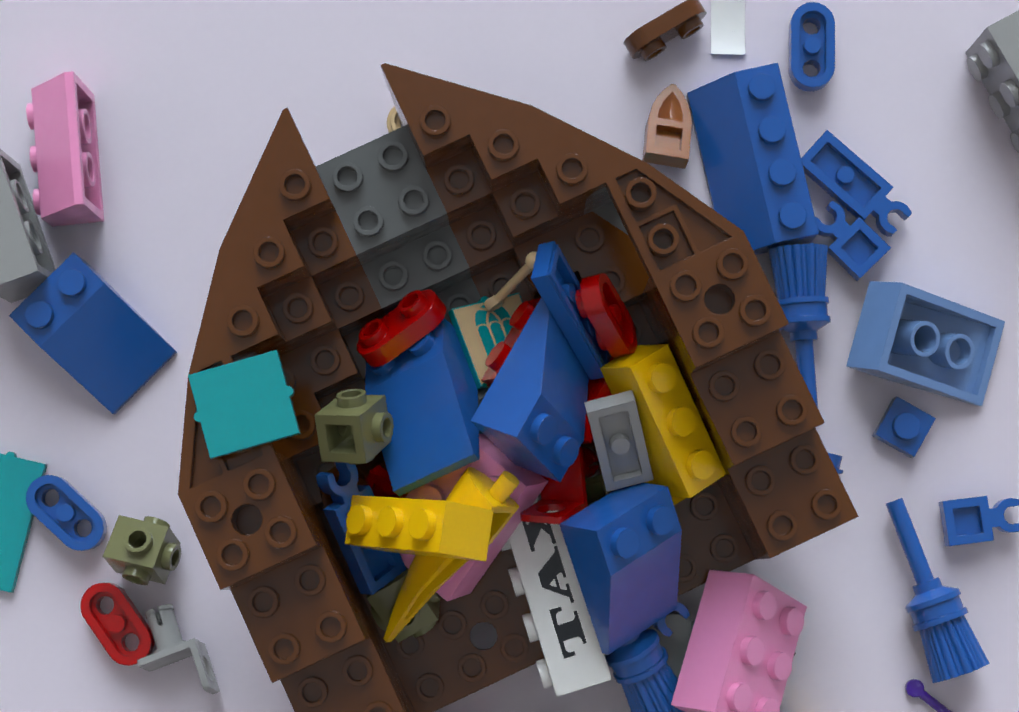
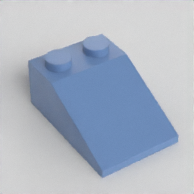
[846,281,1005,406]

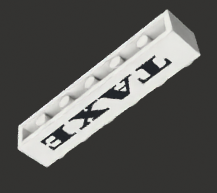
[502,493,612,697]

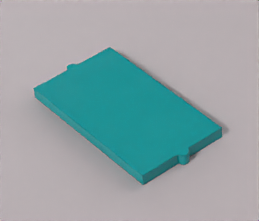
[0,451,47,593]

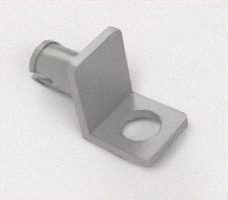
[137,604,220,694]

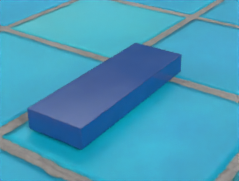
[531,241,611,380]

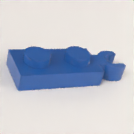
[801,130,912,237]
[316,462,406,595]

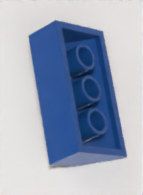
[687,63,819,255]

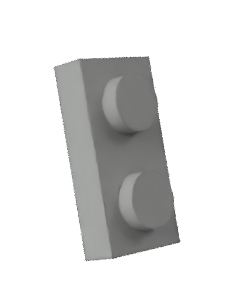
[584,390,654,492]

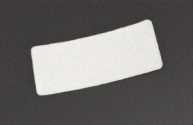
[711,0,746,55]

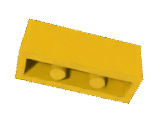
[600,344,726,498]
[345,495,494,561]

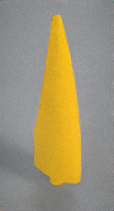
[383,466,520,643]

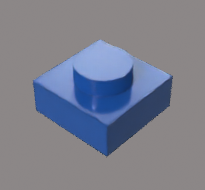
[872,396,936,458]

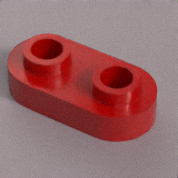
[575,273,637,358]
[357,290,447,367]
[80,583,155,666]

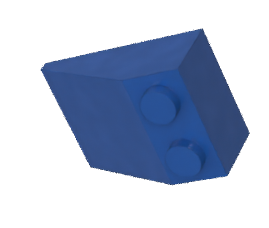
[9,252,177,415]
[471,297,589,482]
[365,318,480,496]
[559,482,682,655]

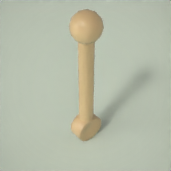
[483,251,537,312]

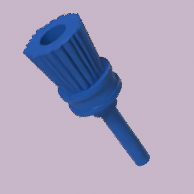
[768,243,831,408]
[886,498,990,683]
[604,629,684,712]

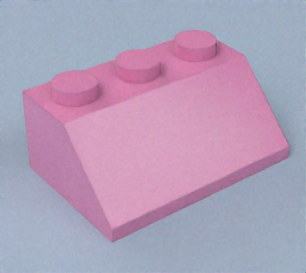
[26,71,104,227]

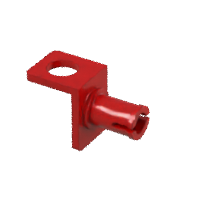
[520,446,599,524]

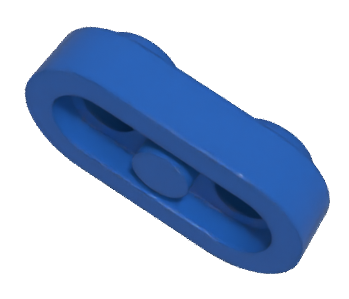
[789,2,835,92]
[26,475,107,551]

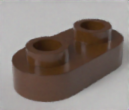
[623,0,707,61]

